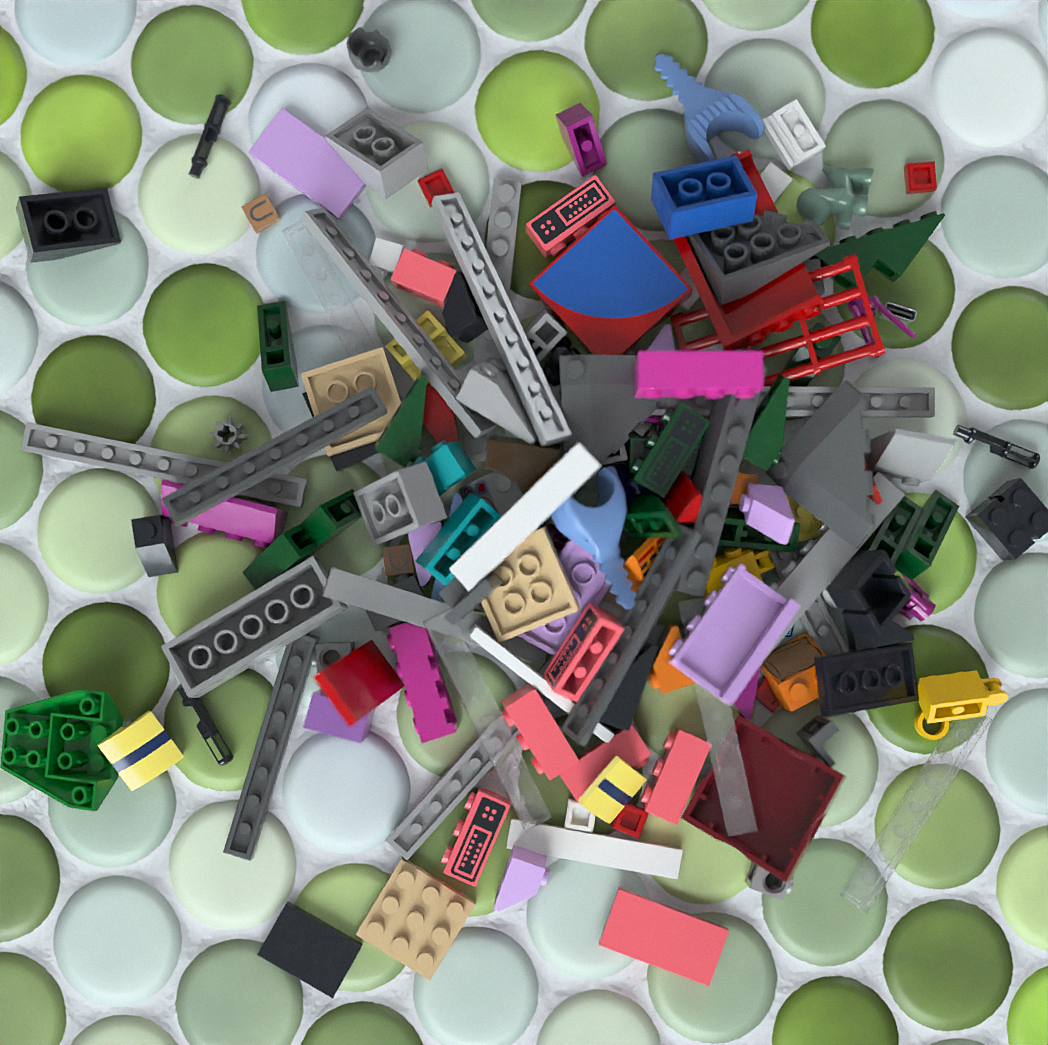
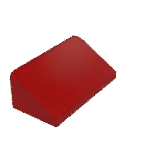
[660,471,702,522]

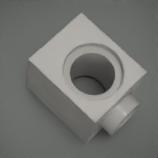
[745,862,794,901]

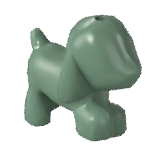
[796,166,874,230]

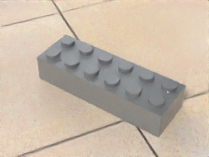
[161,556,348,698]

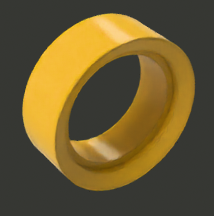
[914,709,949,740]

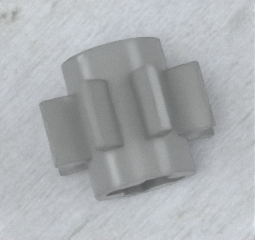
[210,417,248,454]

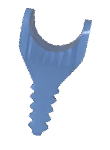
[655,54,764,163]
[551,466,637,609]

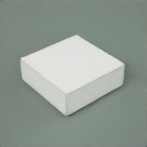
[369,238,404,274]
[564,798,596,833]

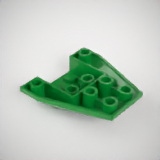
[0,689,124,811]

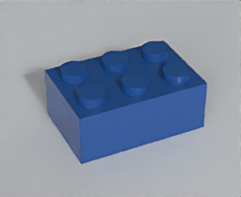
[651,155,757,239]

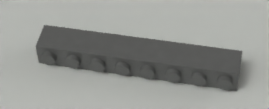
[673,366,767,597]

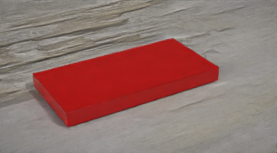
[314,639,405,727]

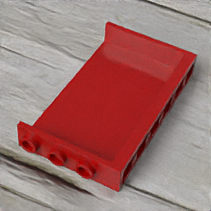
[674,149,825,351]

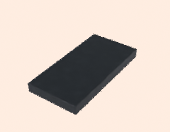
[814,643,919,717]

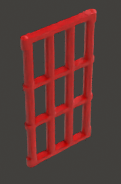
[670,254,886,387]

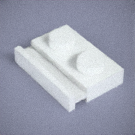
[762,99,826,171]

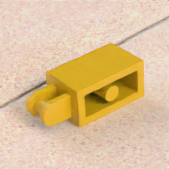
[700,547,775,601]
[918,670,1008,723]

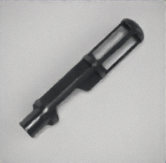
[189,94,232,179]
[953,425,1040,469]
[178,687,234,766]

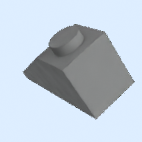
[500,307,567,363]

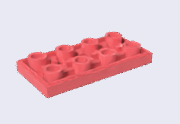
[599,887,729,986]

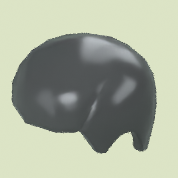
[346,27,392,72]

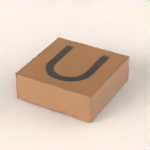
[241,193,281,234]
[382,544,415,576]

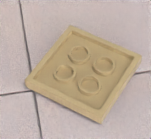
[301,347,401,456]
[481,526,581,643]
[355,857,476,980]

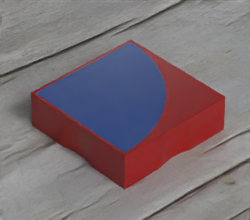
[529,205,693,355]

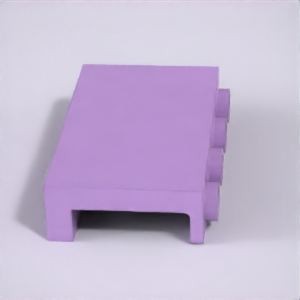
[668,563,801,705]

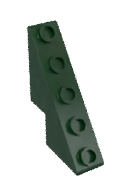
[810,211,945,290]
[242,489,362,590]

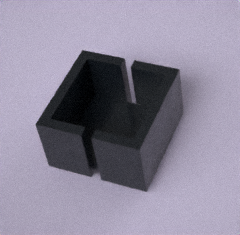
[965,478,1048,560]
[826,550,912,635]

